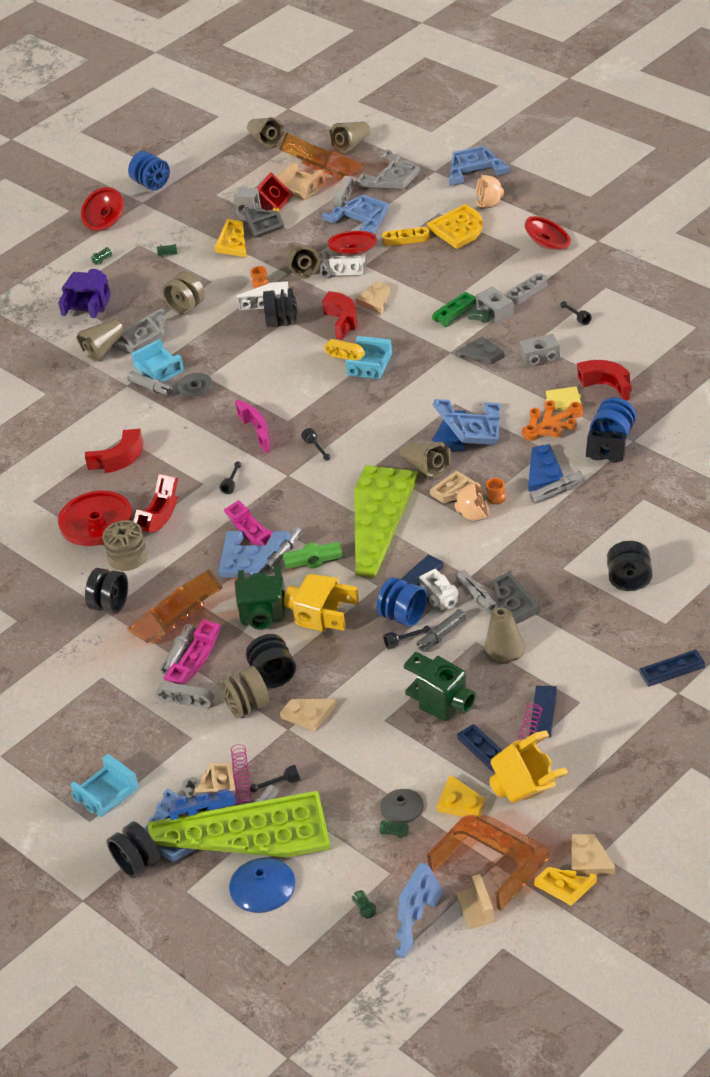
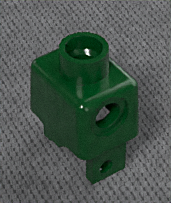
[234,566,286,630]
[404,651,476,721]

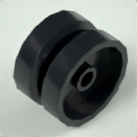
[607,540,652,591]
[85,568,128,614]
[106,821,160,878]

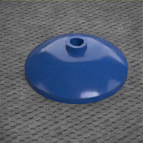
[229,858,295,913]

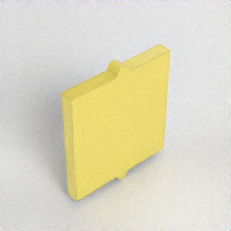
[545,386,582,412]

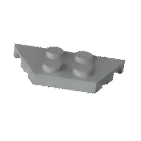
[112,308,165,353]

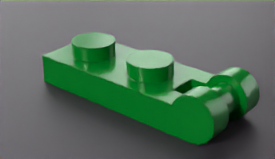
[432,291,477,327]

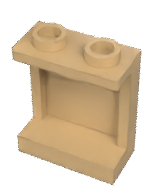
[276,162,326,200]

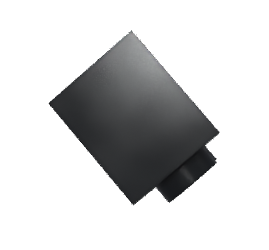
[586,430,627,463]

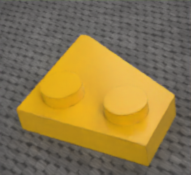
[436,775,485,820]
[534,867,597,906]

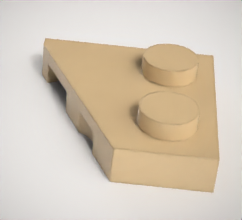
[355,281,390,314]
[430,470,482,503]
[280,699,336,732]
[194,763,236,797]
[572,834,615,875]

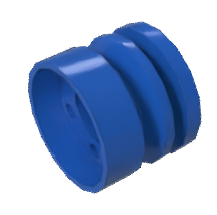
[128,151,170,191]
[590,397,636,447]
[376,577,427,627]

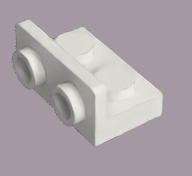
[329,255,365,276]

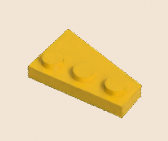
[215,219,246,258]

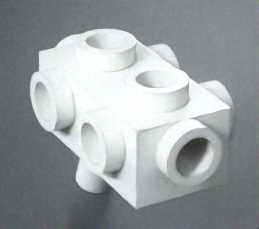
[419,569,459,610]

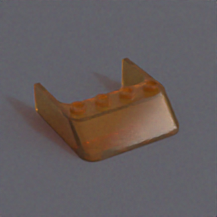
[279,132,364,180]
[127,569,223,644]
[427,815,549,911]

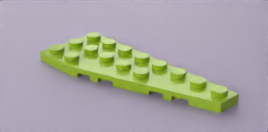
[354,465,419,578]
[147,791,331,858]

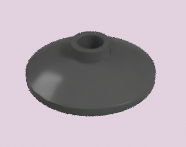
[177,373,212,397]
[380,789,424,824]

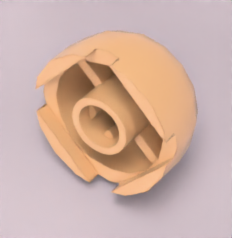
[476,175,504,208]
[455,482,489,521]

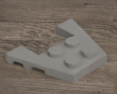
[355,149,420,189]

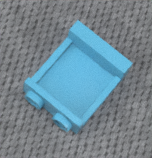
[345,336,392,379]
[131,339,184,382]
[70,754,139,817]

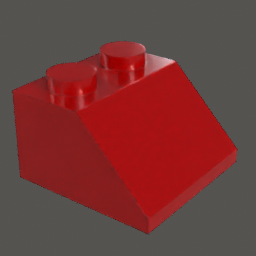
[255,172,293,211]

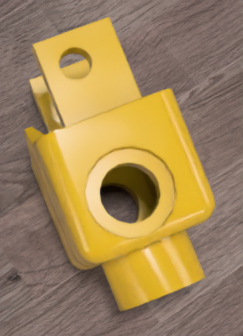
[284,574,360,632]
[489,730,568,803]

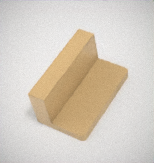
[456,874,495,929]

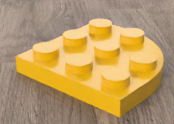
[427,204,483,249]

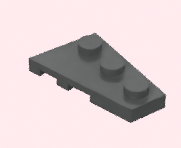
[493,571,541,624]

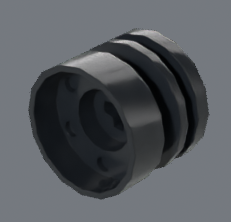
[263,288,298,327]
[245,634,296,688]

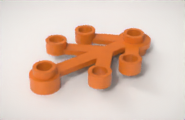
[522,400,583,441]

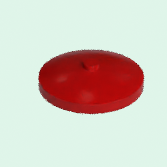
[58,490,133,546]

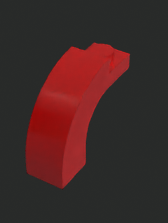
[322,291,358,340]
[577,360,632,401]
[85,428,144,473]
[134,474,178,532]

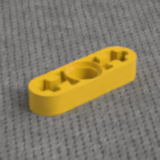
[382,227,430,246]
[324,339,365,361]

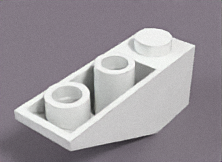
[237,282,289,310]

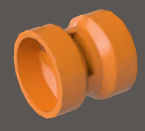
[250,266,269,288]
[486,478,506,504]

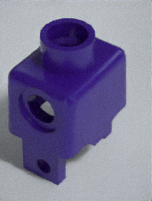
[58,269,111,318]

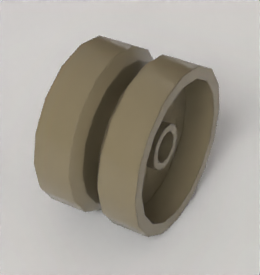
[162,271,205,315]

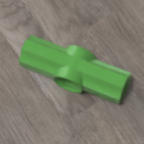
[283,542,342,569]

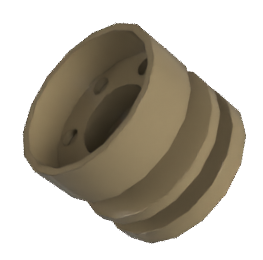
[102,520,147,571]
[220,665,270,719]

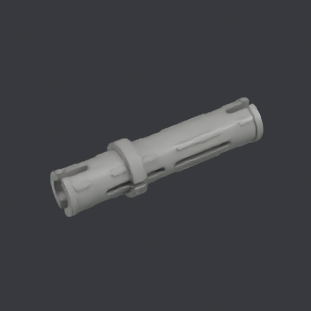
[127,371,173,396]
[529,471,585,504]
[263,526,303,572]
[456,571,498,613]
[159,624,196,675]

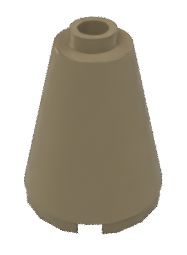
[247,117,285,148]
[329,121,370,154]
[286,242,321,278]
[76,319,125,362]
[401,441,451,479]
[484,607,525,664]

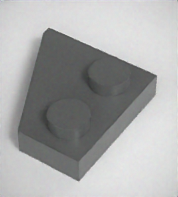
[242,207,284,238]
[456,337,505,365]

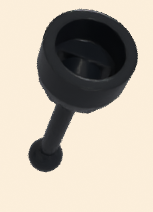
[560,301,592,326]
[301,428,330,461]
[219,461,241,494]
[383,625,431,650]
[250,765,301,792]

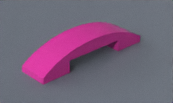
[235,400,270,453]
[224,500,273,546]
[163,619,221,685]

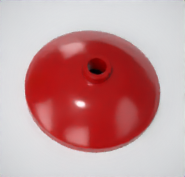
[81,187,124,231]
[524,216,571,250]
[328,231,377,256]

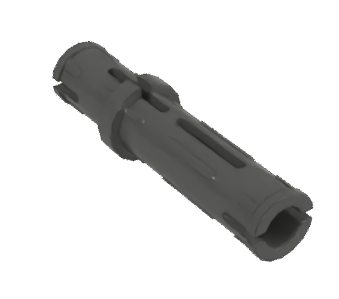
[416,609,466,652]

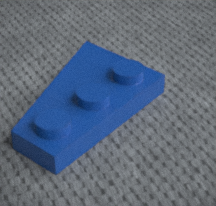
[169,789,236,820]

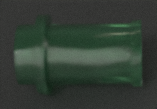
[157,244,177,257]
[91,247,112,265]
[468,309,491,323]
[379,820,409,838]
[352,890,376,919]

